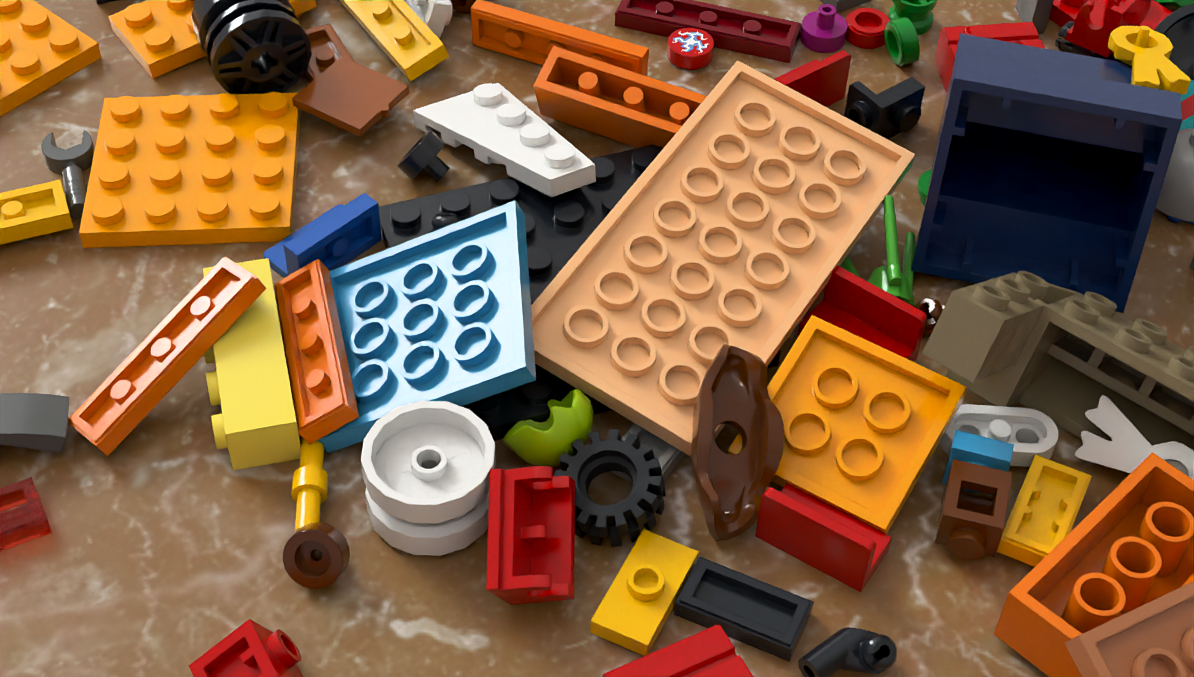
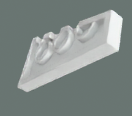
[413,83,596,197]

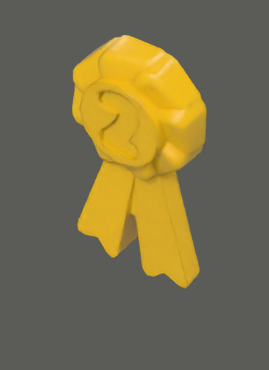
[1108,26,1191,94]

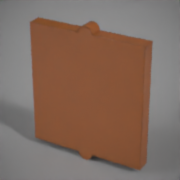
[292,56,409,137]

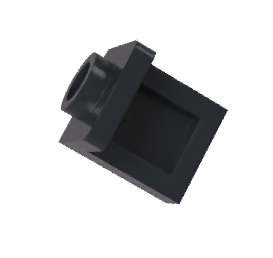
[844,77,925,139]

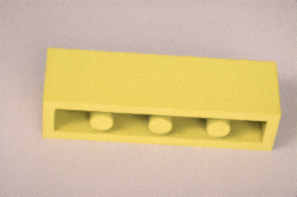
[203,258,301,471]

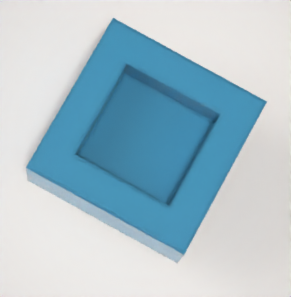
[942,430,1014,496]

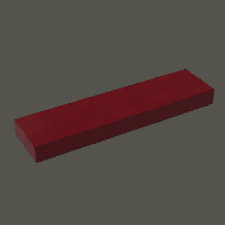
[615,0,802,63]

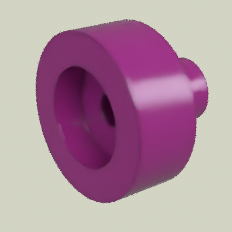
[800,4,848,53]

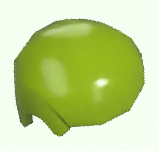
[503,389,594,467]

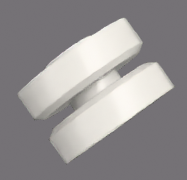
[361,401,496,556]

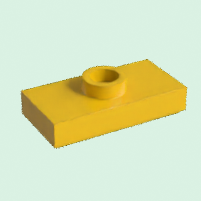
[997,454,1092,567]
[590,529,699,656]

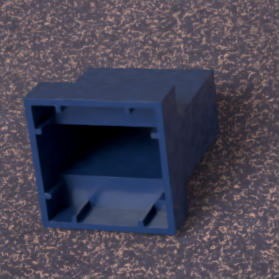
[911,33,1182,313]

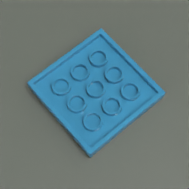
[317,200,536,453]

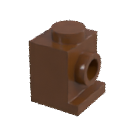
[935,459,1013,561]

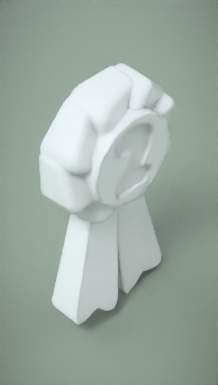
[1075,395,1194,480]

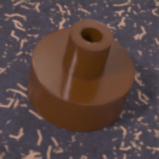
[283,522,350,589]

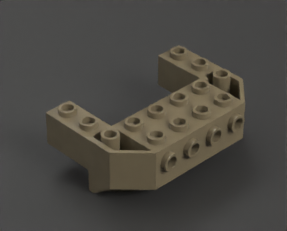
[922,271,1194,450]

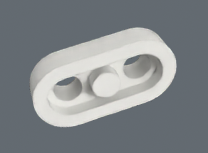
[940,404,1059,467]

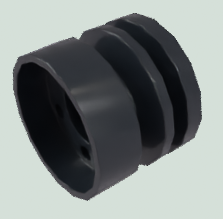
[191,0,312,94]

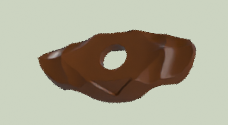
[691,344,784,541]

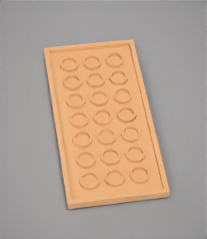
[531,60,915,457]

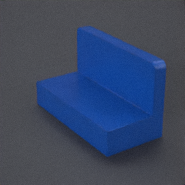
[263,193,382,278]

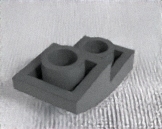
[0,393,70,453]

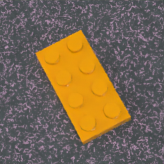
[108,0,317,79]

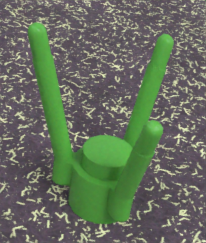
[841,195,915,307]

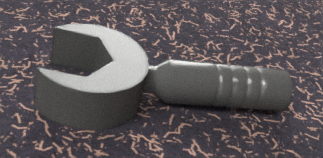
[41,130,95,219]

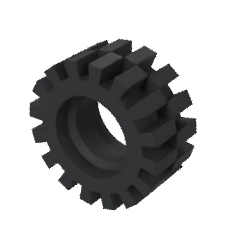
[554,429,666,547]

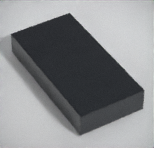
[674,557,814,662]

